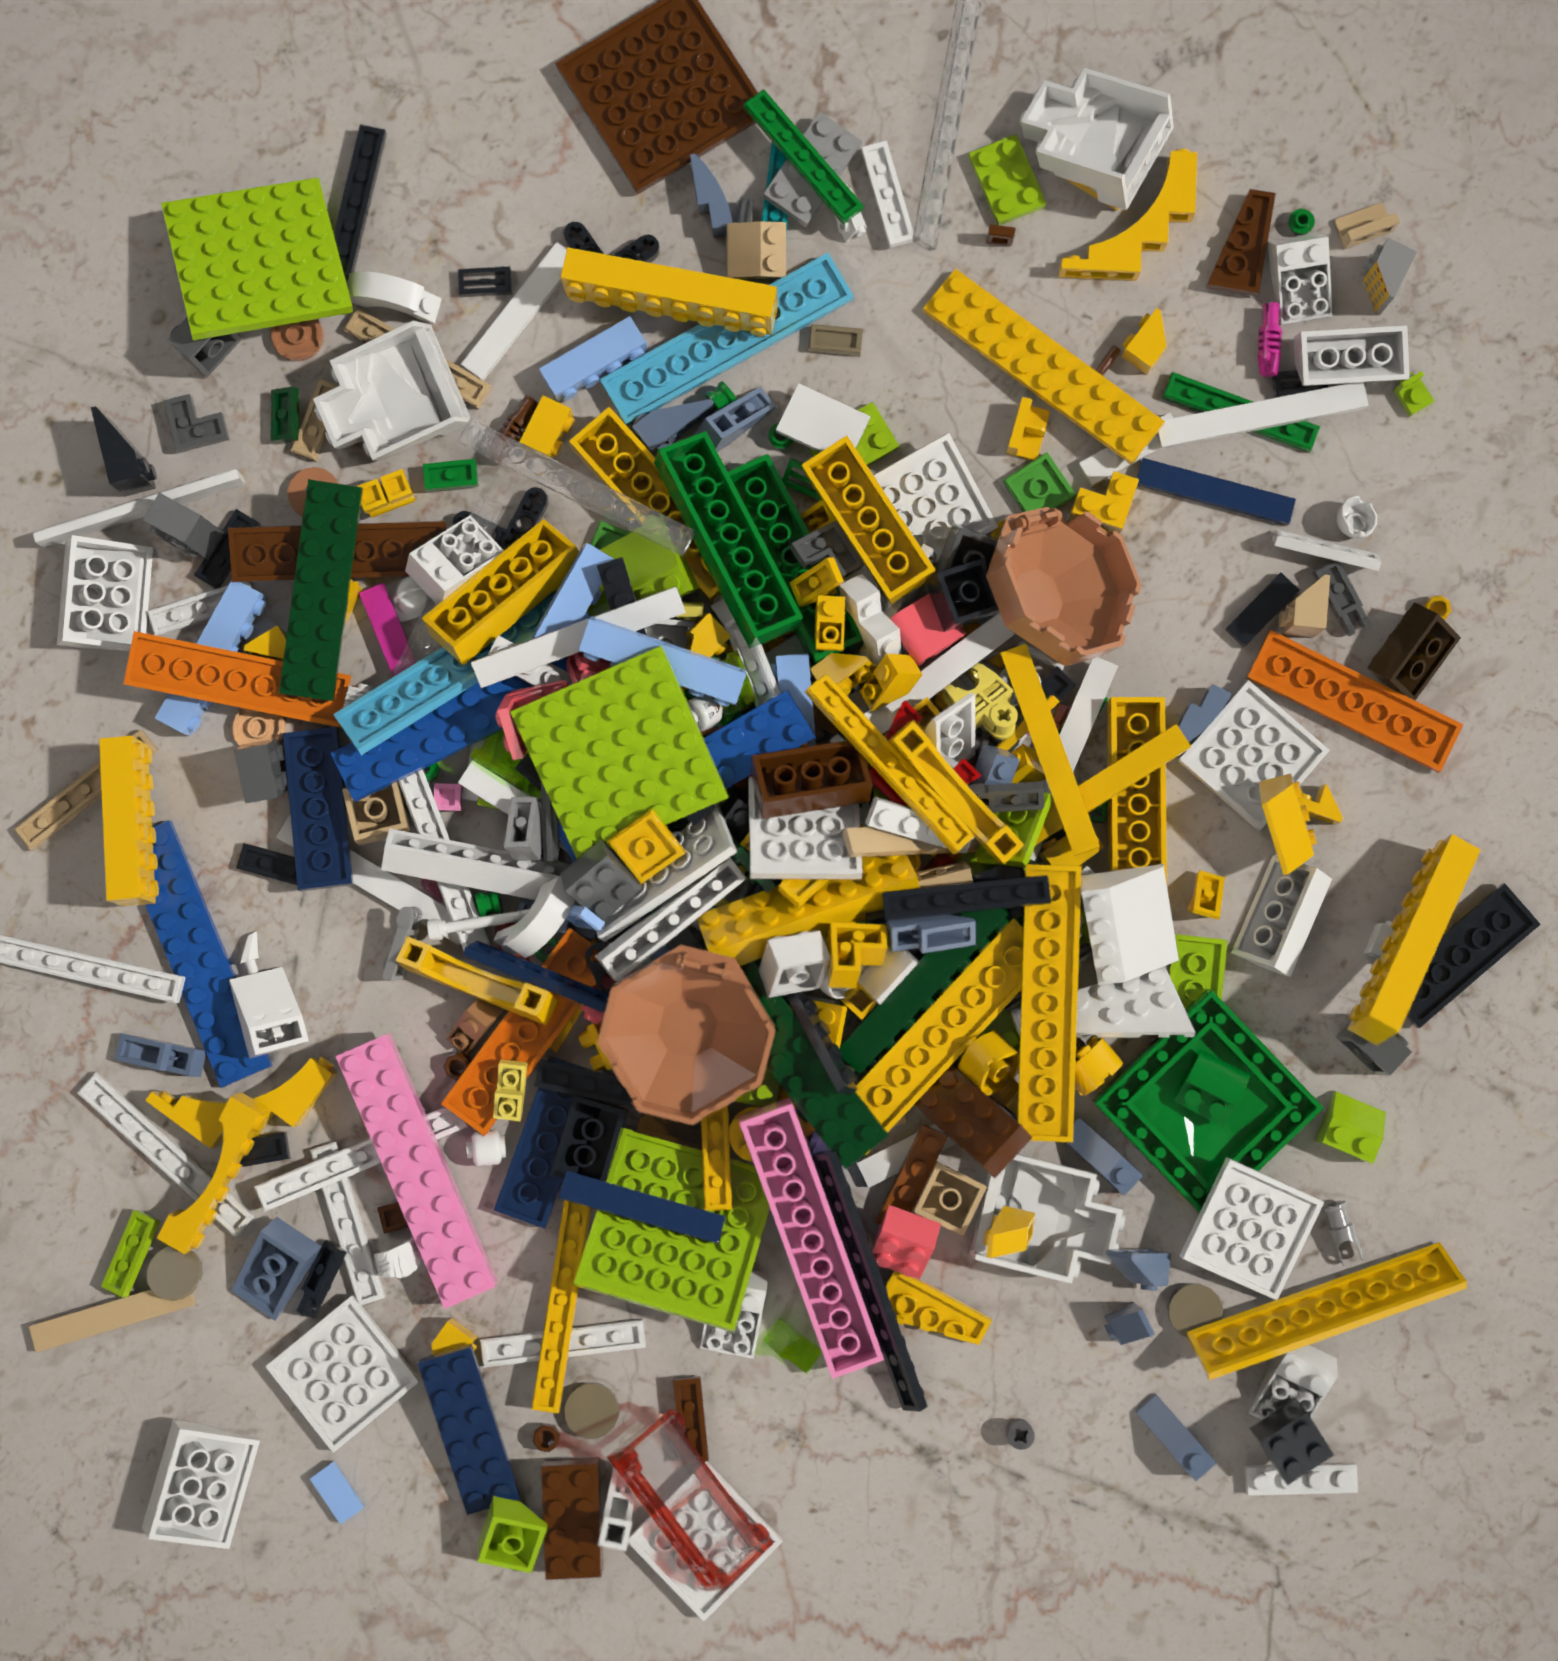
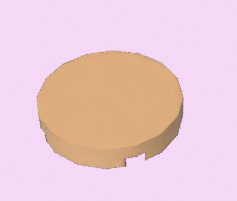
[232,708,287,747]

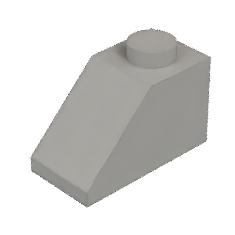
[504,797,543,861]

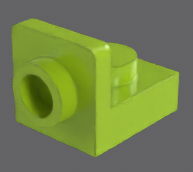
[1393,371,1435,417]

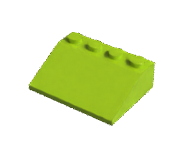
[587,516,700,617]

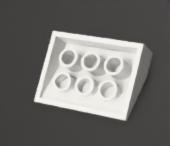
[57,535,153,651]
[1081,864,1179,985]
[142,1419,260,1549]

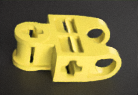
[942,663,1018,740]

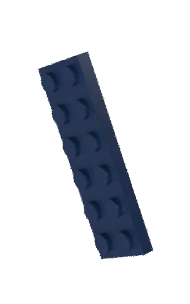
[283,727,354,892]
[494,1056,590,1229]
[417,1343,520,1515]

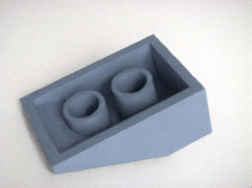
[231,1217,322,1321]

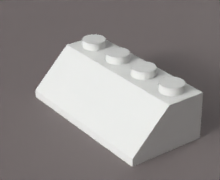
[1294,325,1410,386]
[1231,856,1332,977]

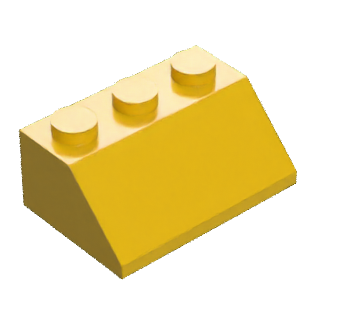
[1259,773,1317,875]

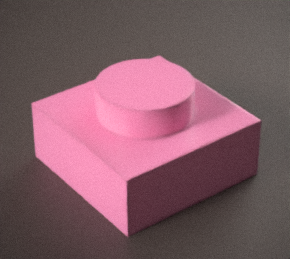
[434,783,463,811]

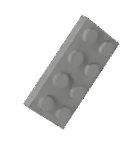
[762,111,863,227]

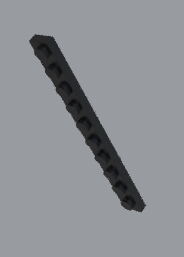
[811,1150,928,1412]

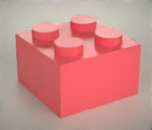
[871,1205,941,1280]

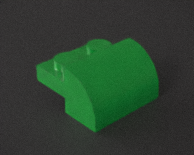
[1175,1050,1250,1127]

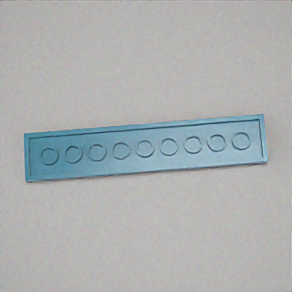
[600,253,854,426]
[333,586,588,755]

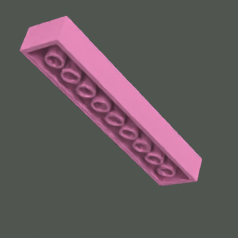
[335,1032,498,1309]
[738,1097,884,1379]

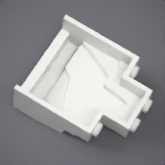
[1020,68,1174,211]
[313,321,473,461]
[969,1153,1125,1284]

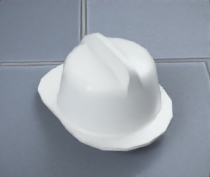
[386,576,437,622]

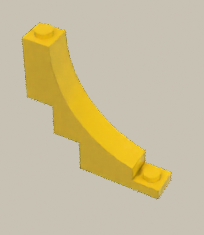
[1059,148,1197,281]
[145,1057,338,1149]

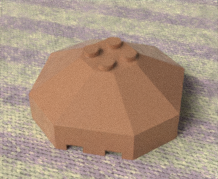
[986,507,1142,666]
[597,945,775,1125]

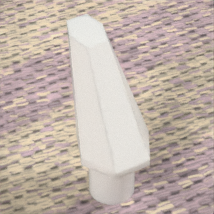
[240,932,259,975]

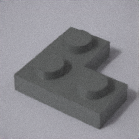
[164,394,230,453]
[789,520,864,578]

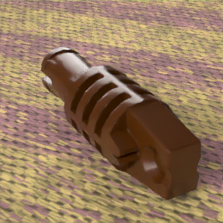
[488,395,539,465]

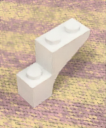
[839,574,902,666]

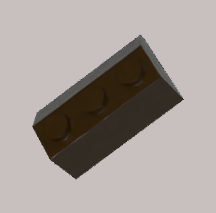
[1367,602,1461,701]

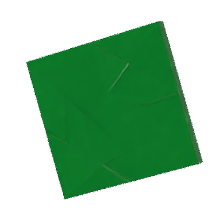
[1091,988,1324,1214]

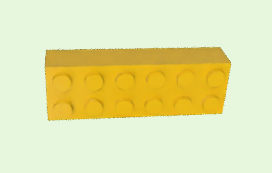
[802,435,936,605]
[422,519,579,666]
[99,735,159,907]

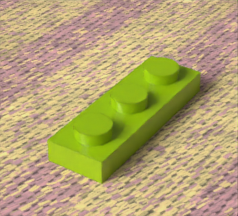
[101,1210,161,1297]

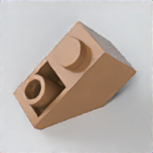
[447,999,504,1055]

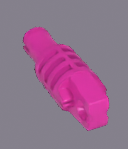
[1257,302,1282,377]

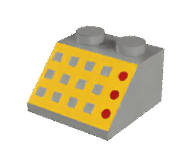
[1363,238,1417,315]

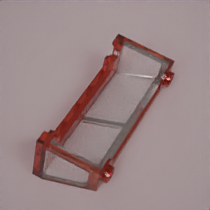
[607,1408,773,1592]

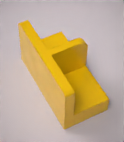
[1006,397,1050,461]

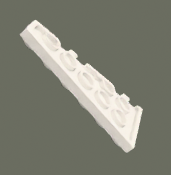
[597,803,737,942]
[1011,966,1195,1038]

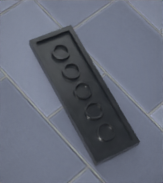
[1406,883,1541,1028]

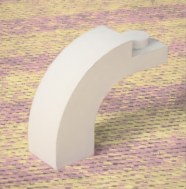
[347,271,442,324]
[493,877,575,958]
[598,1462,641,1551]

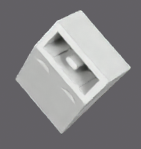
[1268,233,1333,325]
[405,515,504,605]
[229,967,309,1059]
[700,1269,769,1359]
[1249,1345,1338,1420]

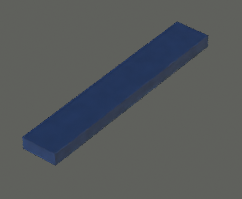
[1137,458,1296,526]
[463,940,610,1013]
[558,1171,726,1244]

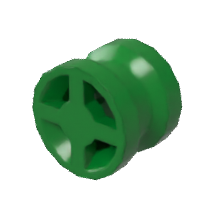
[705,381,737,411]
[475,891,503,917]

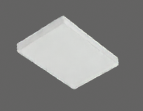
[776,383,870,453]

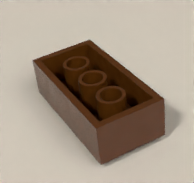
[751,741,873,819]
[914,1065,1032,1178]
[541,1457,604,1580]

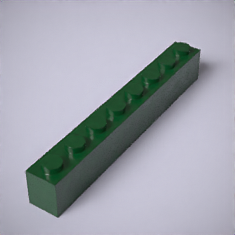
[840,909,1010,1074]

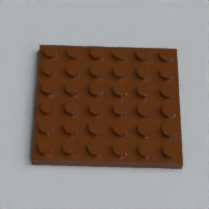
[555,0,758,195]

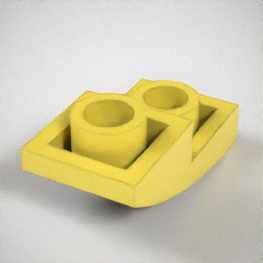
[676,602,705,622]
[493,1060,528,1121]

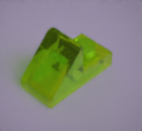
[763,1317,822,1374]

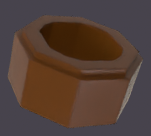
[444,1051,471,1080]
[533,1423,560,1452]

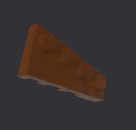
[1205,189,1276,297]

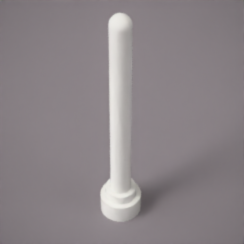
[427,909,530,942]

